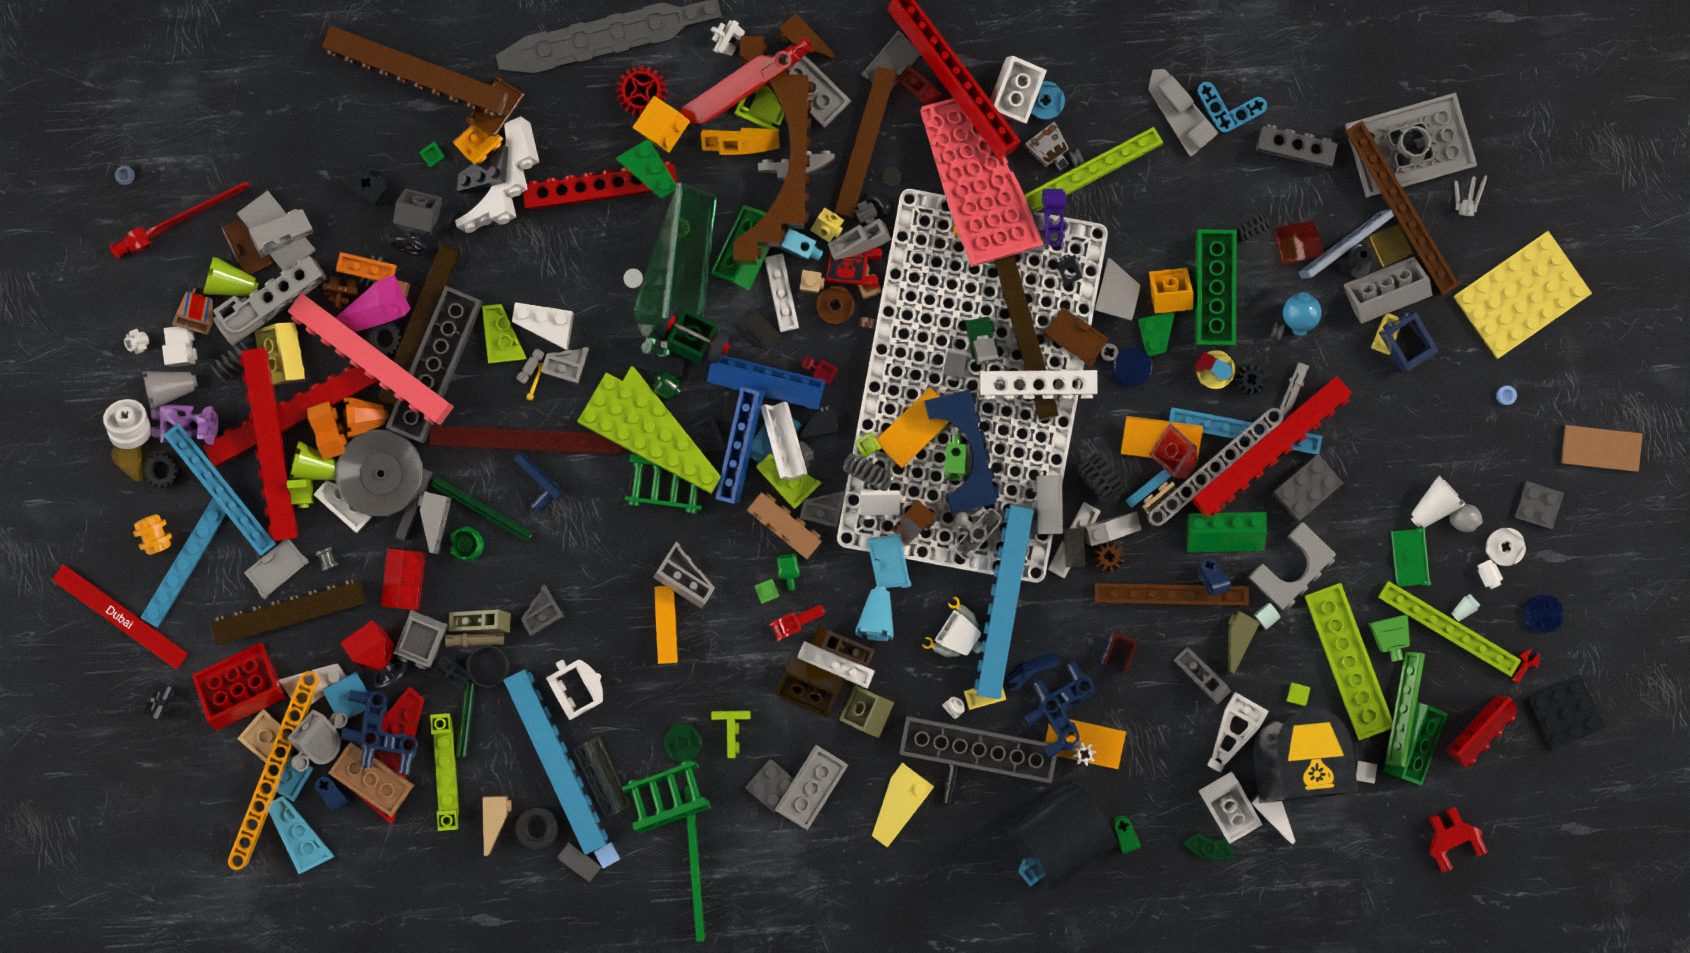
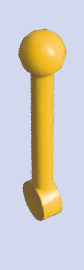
[526,362,544,400]

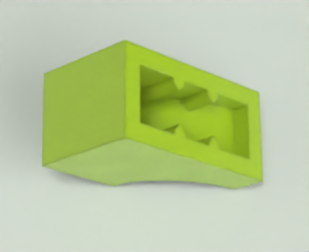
[287,479,314,508]

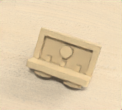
[1141,481,1184,523]

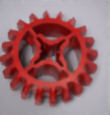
[616,65,668,116]

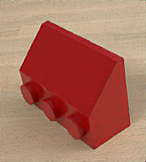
[381,549,426,610]

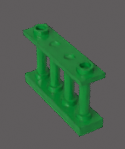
[625,454,702,513]
[622,760,711,834]

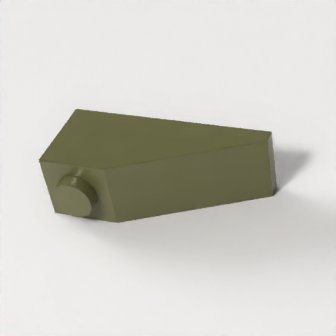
[448,610,511,633]
[1228,611,1260,673]

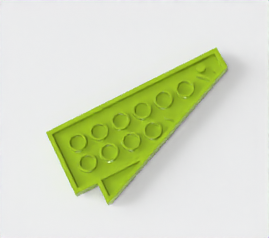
[577,366,721,494]

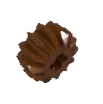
[1092,541,1125,573]

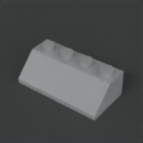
[1343,257,1432,323]

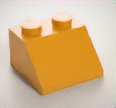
[632,96,690,153]
[1149,268,1193,314]

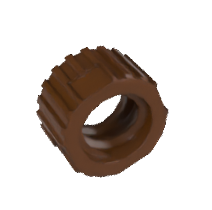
[859,317,877,330]

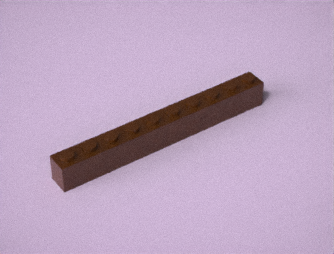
[322,26,509,117]

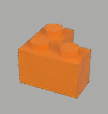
[307,402,347,460]

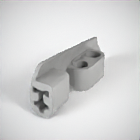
[1148,69,1218,156]

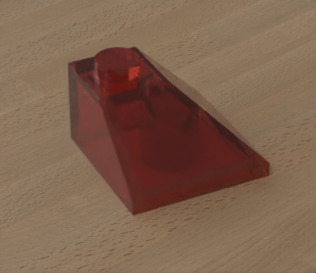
[1276,220,1324,265]
[1150,424,1197,479]

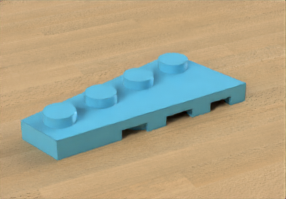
[269,796,335,874]

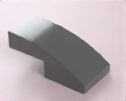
[557,842,601,882]

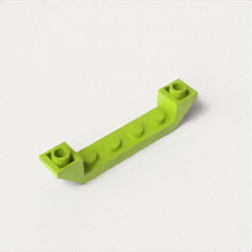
[430,713,459,831]

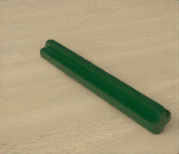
[456,681,476,758]

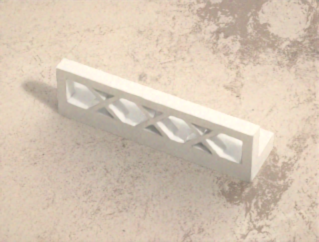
[760,402,807,481]

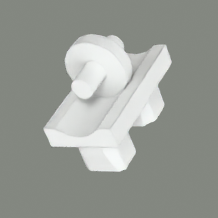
[711,20,745,56]

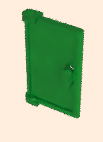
[1391,527,1431,587]

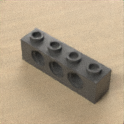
[1255,124,1338,169]

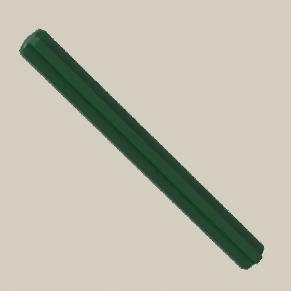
[431,476,533,542]

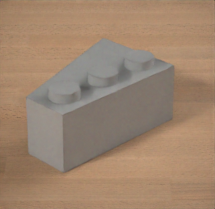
[249,209,313,258]
[653,541,715,608]

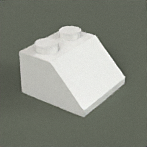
[860,491,900,519]

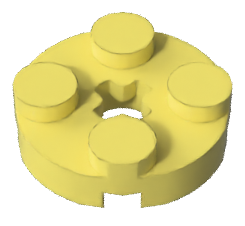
[1196,351,1235,389]

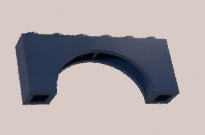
[924,389,999,514]

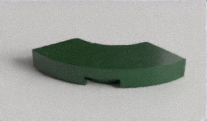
[1182,831,1236,860]

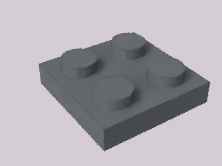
[1514,481,1564,530]
[745,758,794,813]

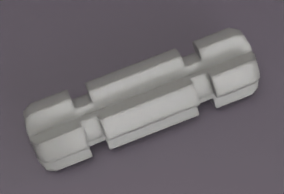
[517,349,545,384]

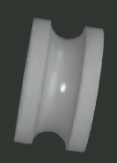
[1100,344,1118,361]

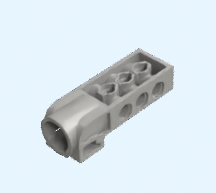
[213,256,329,346]

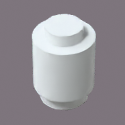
[1477,559,1503,589]

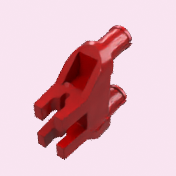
[1429,807,1488,873]

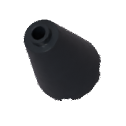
[1337,241,1375,279]

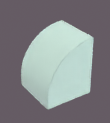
[1253,603,1280,630]

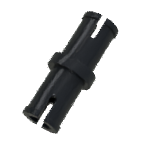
[942,764,961,804]

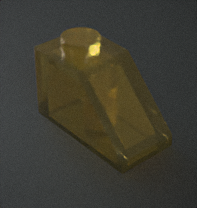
[111,445,143,482]

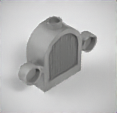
[287,710,347,772]

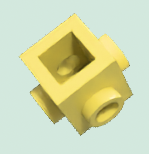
[810,208,844,243]

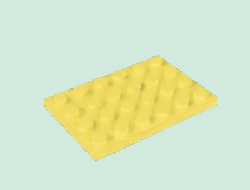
[1453,231,1592,359]

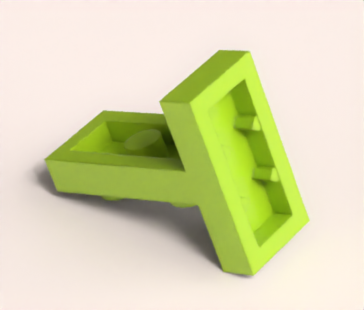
[711,711,751,758]

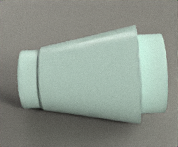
[1451,594,1480,621]

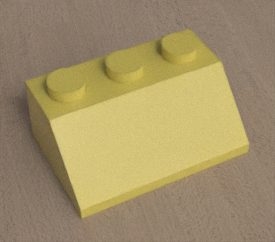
[255,322,305,385]

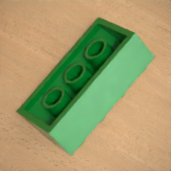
[711,205,770,291]
[1187,512,1267,552]
[1383,702,1448,786]

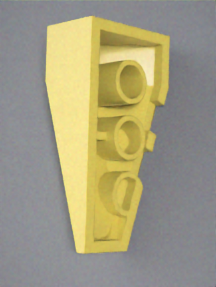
[872,762,934,847]

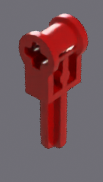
[769,605,825,641]

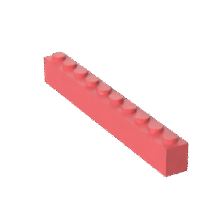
[288,293,454,425]

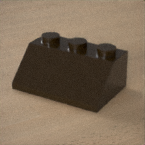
[775,656,845,718]

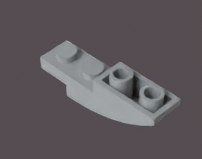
[758,151,835,180]

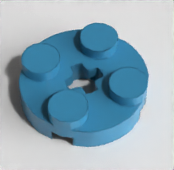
[1030,81,1065,120]

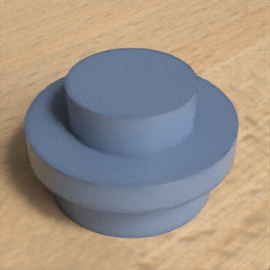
[115,166,135,185]

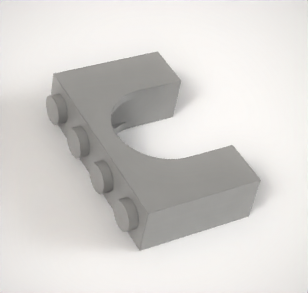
[1247,522,1336,610]

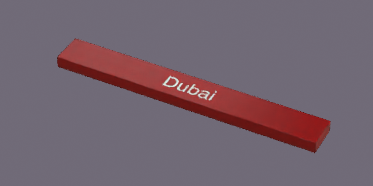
[52,564,189,669]

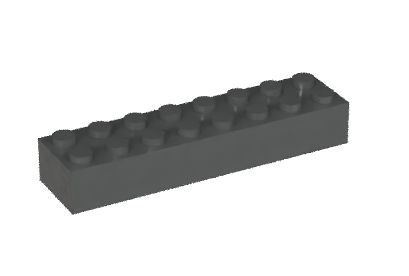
[386,286,483,443]
[899,716,1057,783]

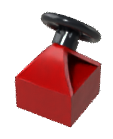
[341,620,407,689]

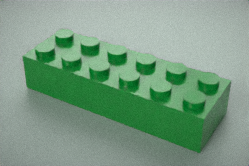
[1195,229,1237,347]

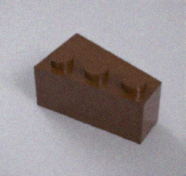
[891,500,935,545]

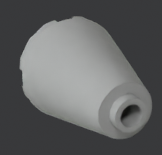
[142,371,198,409]

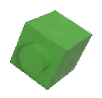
[755,579,780,604]

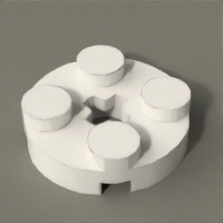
[1486,528,1526,566]

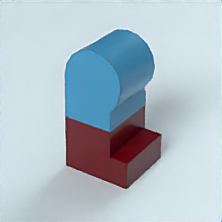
[1193,351,1232,381]

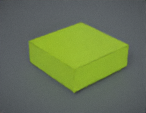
[855,432,881,458]
[1286,682,1310,706]

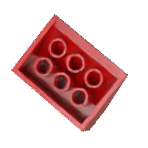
[192,642,286,731]
[1445,695,1518,768]

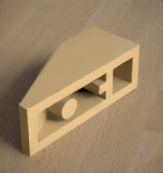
[483,796,511,856]

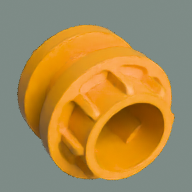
[133,514,172,555]

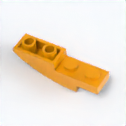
[701,128,780,155]

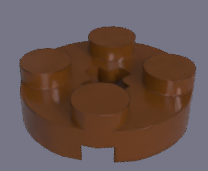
[816,286,855,325]

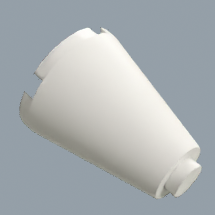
[1411,476,1465,528]

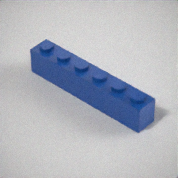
[707,355,826,409]
[716,386,765,504]

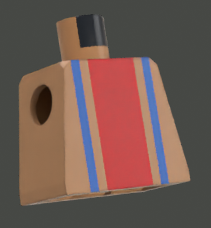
[172,288,213,335]

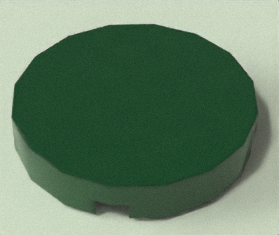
[664,723,702,762]

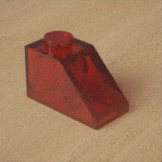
[897,65,941,106]

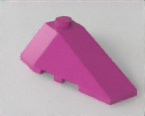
[335,274,411,332]

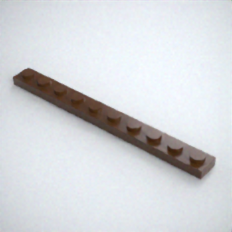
[1345,121,1459,295]

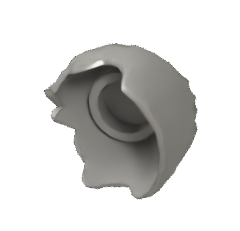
[1449,504,1483,532]

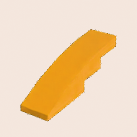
[655,586,678,664]

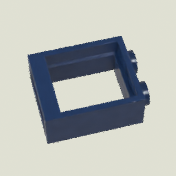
[1378,311,1439,372]

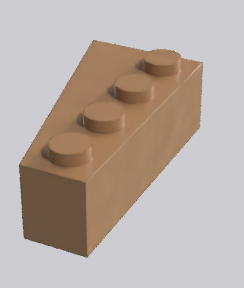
[747,492,822,559]

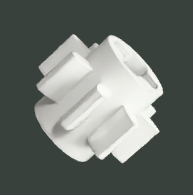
[124,329,149,354]
[1072,742,1097,766]

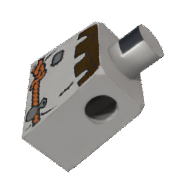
[1024,122,1069,171]

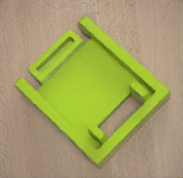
[735,85,784,129]

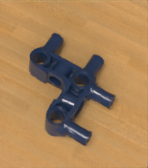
[1024,661,1094,758]
[341,690,419,775]

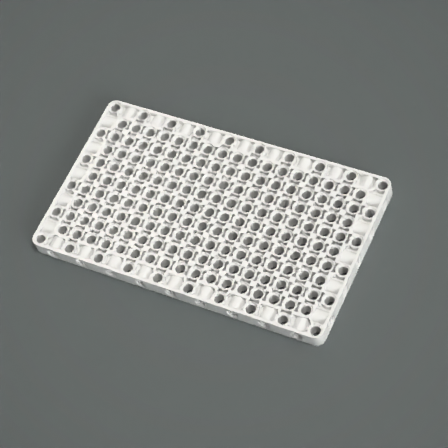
[837,189,1108,582]

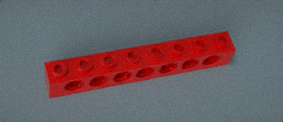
[523,162,678,211]

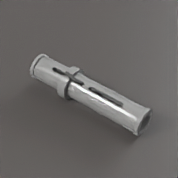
[1276,362,1309,419]

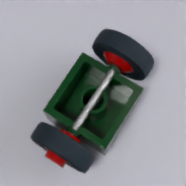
[654,303,732,365]

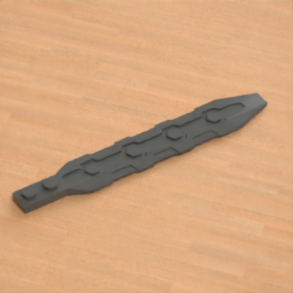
[496,0,722,73]

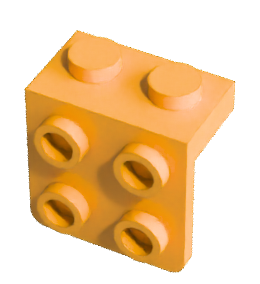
[453,125,503,164]

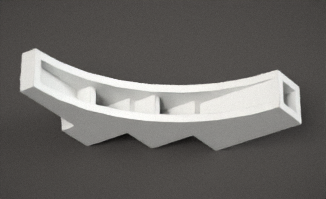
[455,116,539,233]

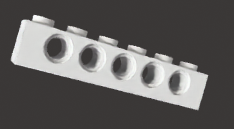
[980,370,1097,399]

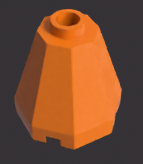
[343,398,388,438]

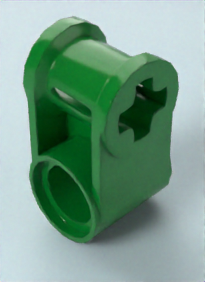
[1112,815,1141,854]

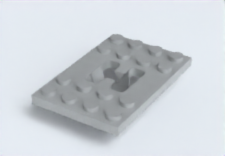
[1345,93,1477,198]

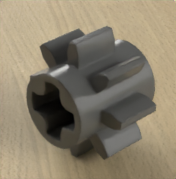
[854,201,878,225]

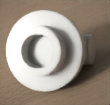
[942,697,965,719]

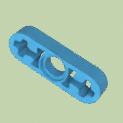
[1125,466,1174,508]

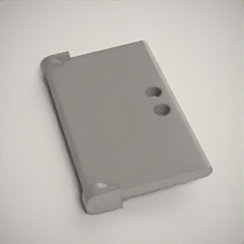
[244,539,309,599]

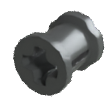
[316,547,338,571]

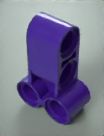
[1042,188,1066,247]

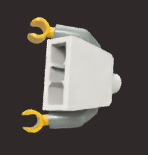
[922,597,982,657]

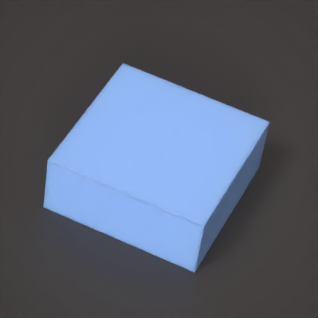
[594,842,620,868]

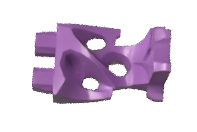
[151,404,218,444]

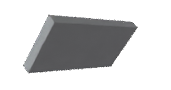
[786,55,851,128]
[237,191,315,271]
[775,745,848,830]

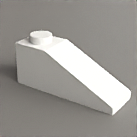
[1250,794,1295,844]

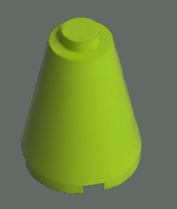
[203,257,258,297]
[289,441,337,480]

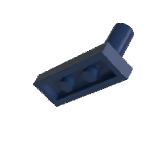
[514,453,564,513]

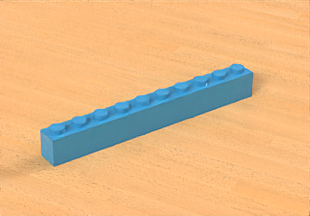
[974,504,1034,699]
[504,670,608,855]

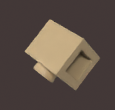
[800,270,825,294]

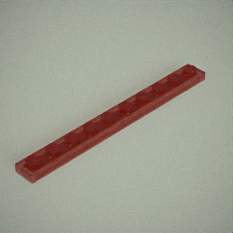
[430,426,623,454]

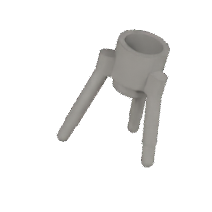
[1454,175,1487,217]

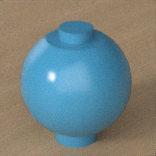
[1283,292,1322,335]

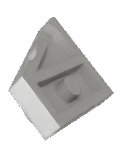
[541,347,589,384]

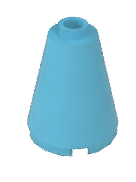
[855,586,894,641]

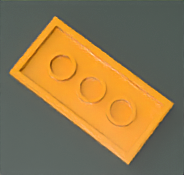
[877,387,950,468]
[1121,416,1203,464]
[1045,719,1126,769]

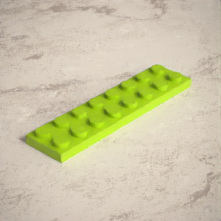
[1304,583,1393,740]

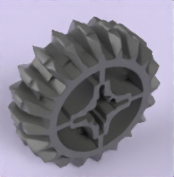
[843,454,894,491]

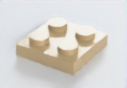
[237,709,291,763]

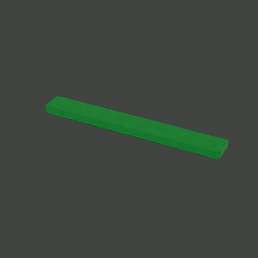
[684,785,705,942]

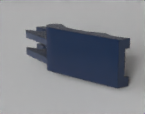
[1006,652,1061,691]

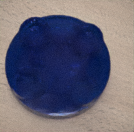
[1113,348,1152,386]
[1524,594,1564,633]

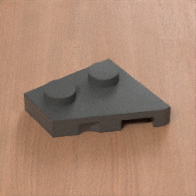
[800,491,845,528]
[521,585,564,637]

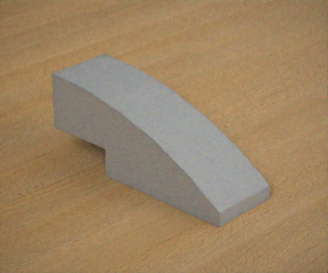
[828,218,892,260]

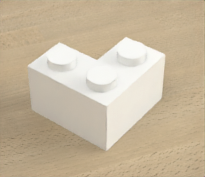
[162,326,198,368]

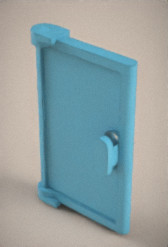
[867,534,911,588]

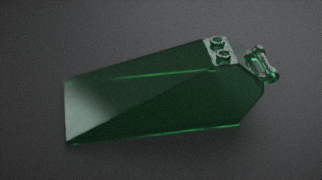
[634,182,717,358]

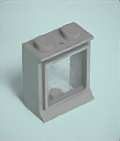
[394,610,449,670]

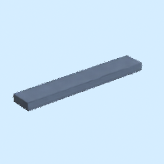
[1299,209,1395,279]

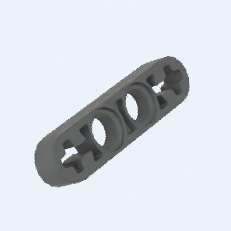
[395,469,433,542]

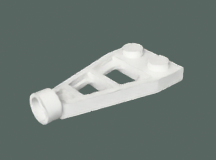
[1207,692,1269,773]

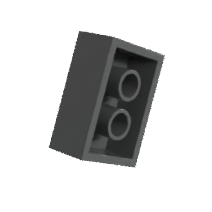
[1272,454,1343,521]

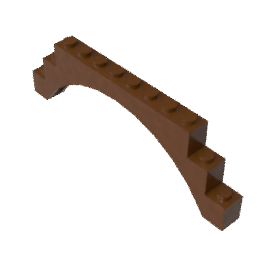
[733,36,812,265]

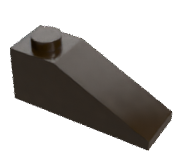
[811,626,875,668]

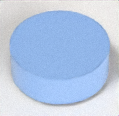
[1496,386,1517,405]

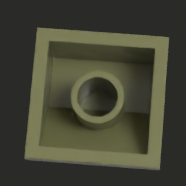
[839,685,894,738]

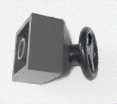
[391,188,442,256]

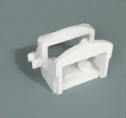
[546,660,603,720]

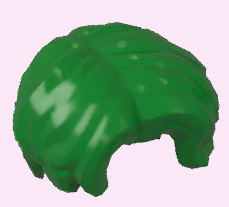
[450,526,484,561]

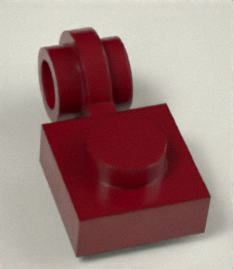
[801,356,838,386]

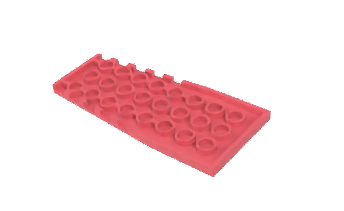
[920,98,1043,267]

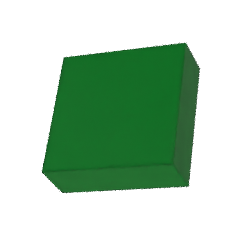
[419,141,446,169]

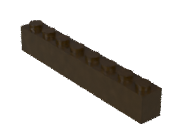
[210,579,367,645]

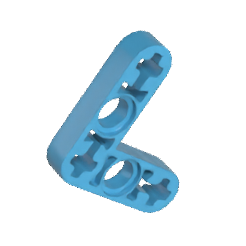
[1197,82,1267,133]

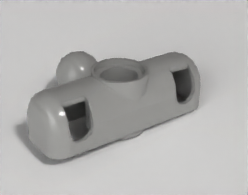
[953,508,1002,559]

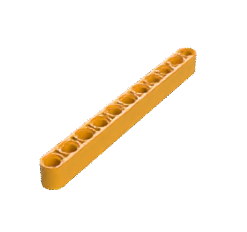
[228,671,320,870]

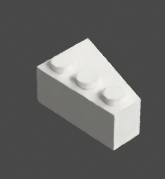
[512,302,574,350]

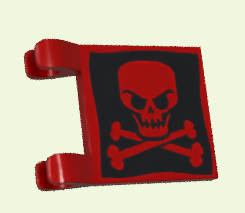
[826,248,882,288]

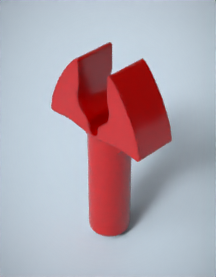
[1512,649,1539,683]

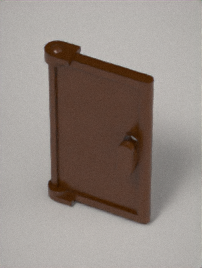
[465,76,525,137]
[221,219,276,275]
[1043,307,1109,367]

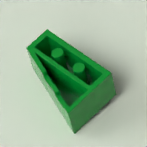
[616,139,679,201]

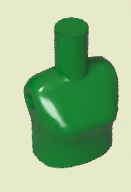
[777,554,800,591]

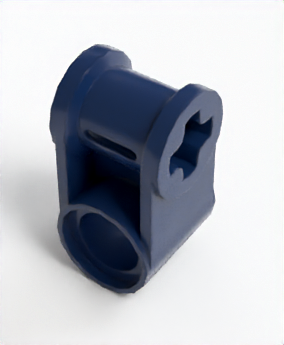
[1198,558,1231,596]
[315,775,349,813]

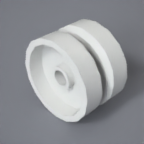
[103,399,151,449]

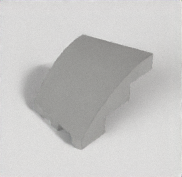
[1094,258,1140,321]

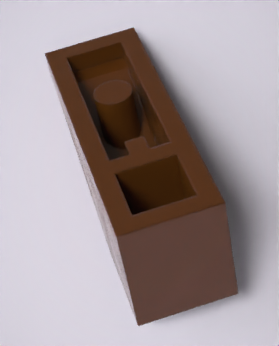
[779,13,835,60]

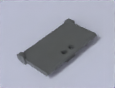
[861,30,921,90]

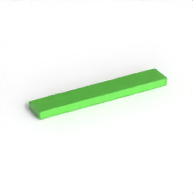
[1385,652,1425,767]

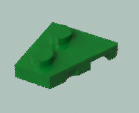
[1138,312,1175,357]

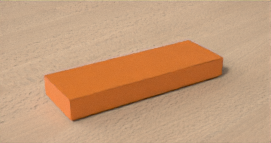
[335,252,397,281]

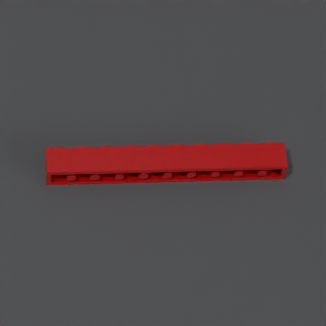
[887,0,1021,159]
[239,346,298,541]
[203,365,381,467]
[1191,376,1352,518]

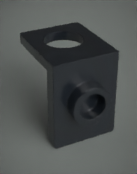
[1056,254,1083,286]

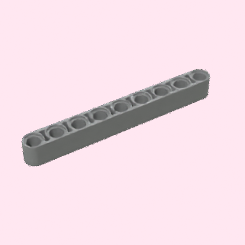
[1147,408,1283,526]

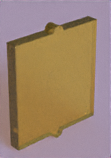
[1370,223,1413,267]

